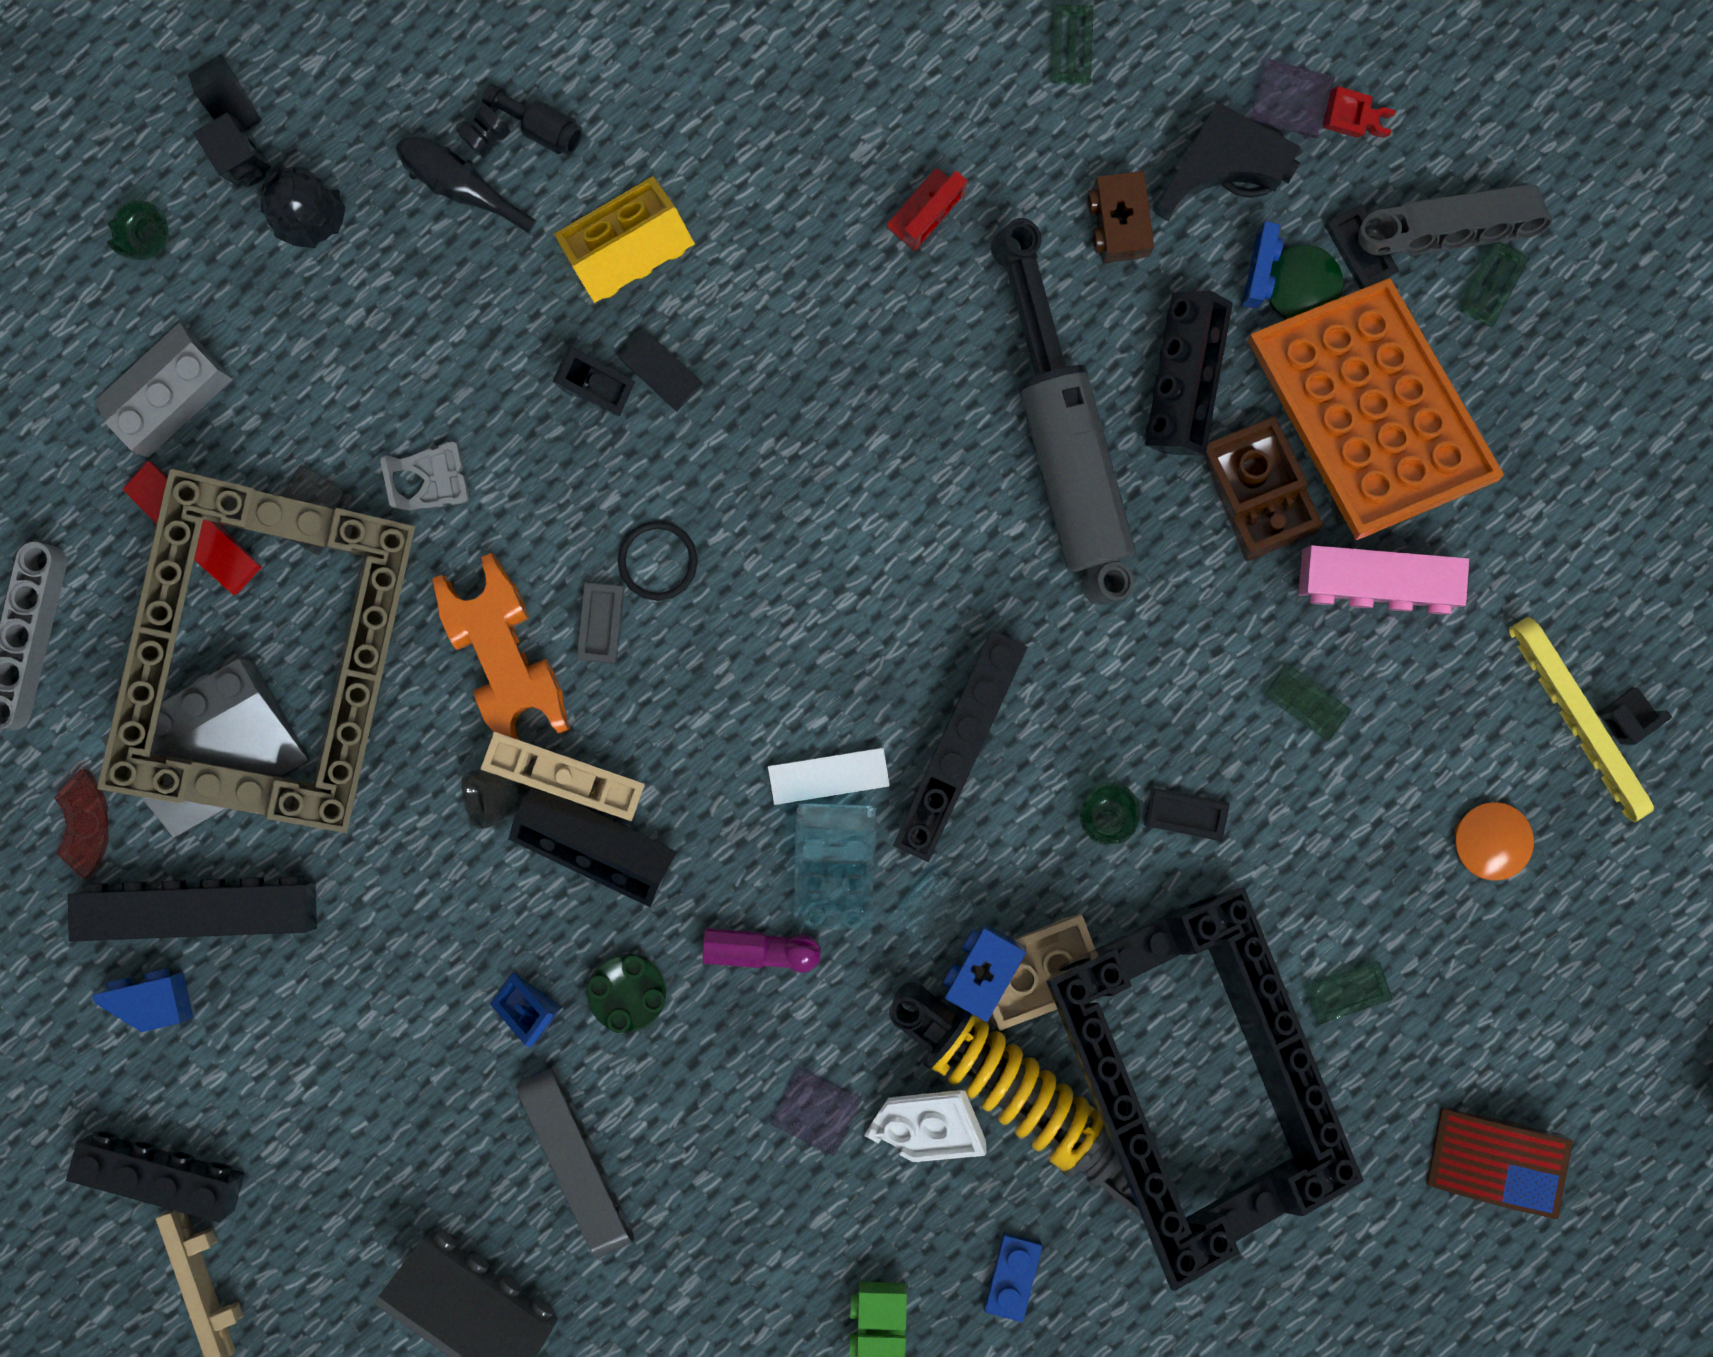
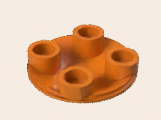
[1454,802,1534,880]

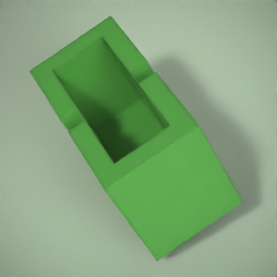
[850,1282,907,1357]

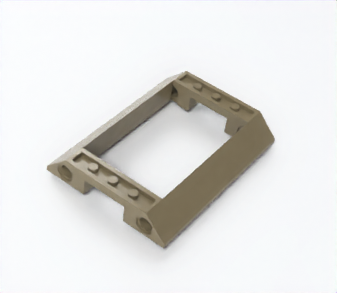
[97,469,415,833]

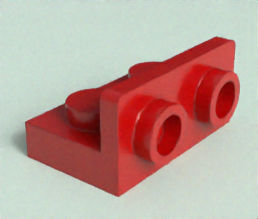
[887,169,968,252]

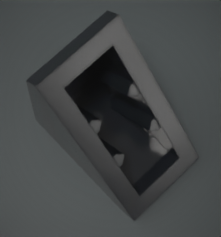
[188,54,262,129]

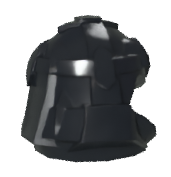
[260,166,345,248]

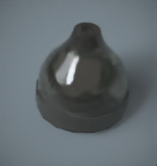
[461,769,528,829]

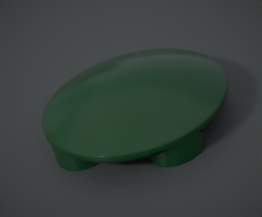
[1269,245,1343,319]
[587,954,666,1033]

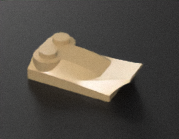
[973,913,1095,1031]

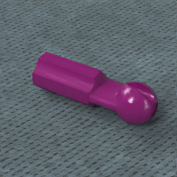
[703,928,821,973]

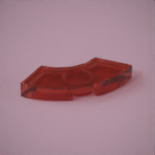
[54,769,109,880]

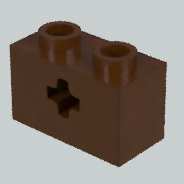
[1088,171,1154,263]

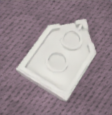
[864,1090,987,1162]

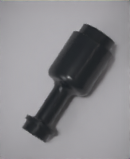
[482,84,582,155]

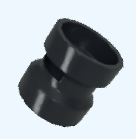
[455,103,511,159]

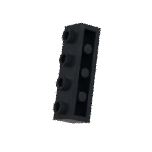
[1145,291,1233,456]
[508,788,677,907]
[66,1131,245,1222]

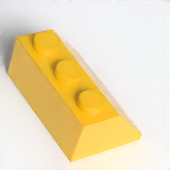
[554,176,695,303]

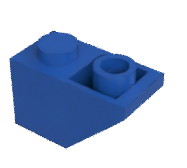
[92,968,193,1032]

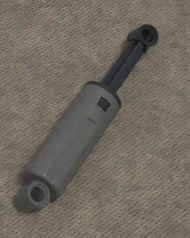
[991,218,1136,605]

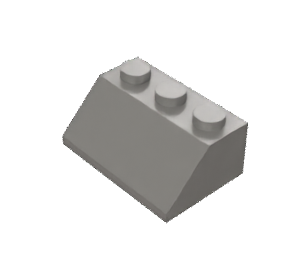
[95,322,233,458]

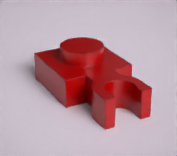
[1323,86,1396,138]

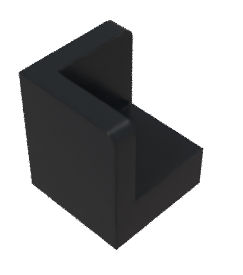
[1597,687,1672,745]

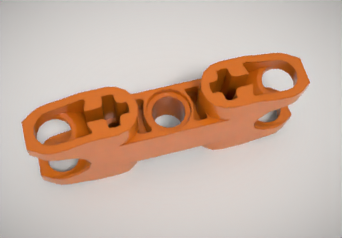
[432,553,571,740]

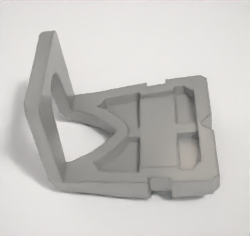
[380,441,470,511]

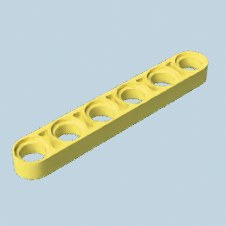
[1509,617,1654,822]

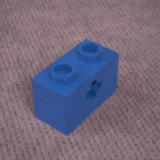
[942,923,1027,1022]

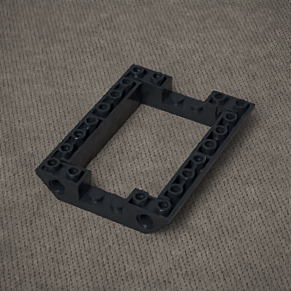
[1046,887,1364,1291]

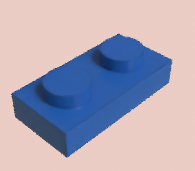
[1242,221,1283,309]
[984,1232,1043,1322]

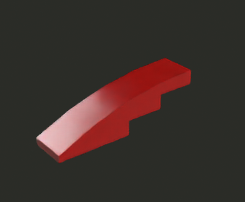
[123,460,262,596]

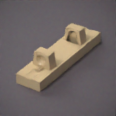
[481,732,645,821]
[156,1209,244,1357]

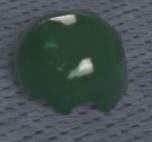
[107,200,169,261]
[1079,782,1141,847]

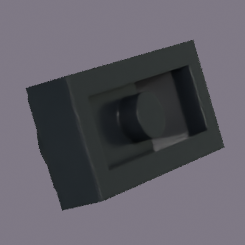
[552,346,636,416]

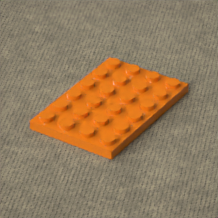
[1248,278,1504,540]

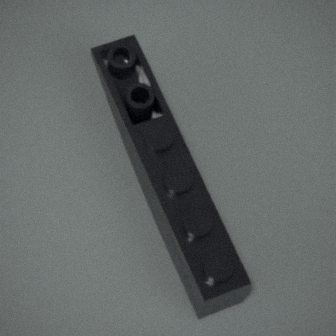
[893,630,1028,862]

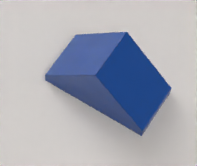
[490,973,562,1048]

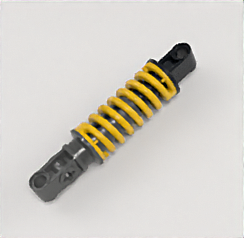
[889,982,1179,1218]

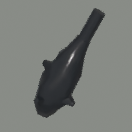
[396,136,537,233]

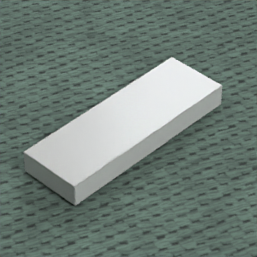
[768,748,890,805]

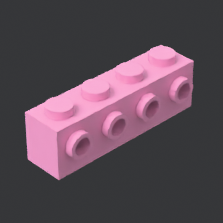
[1298,545,1469,615]

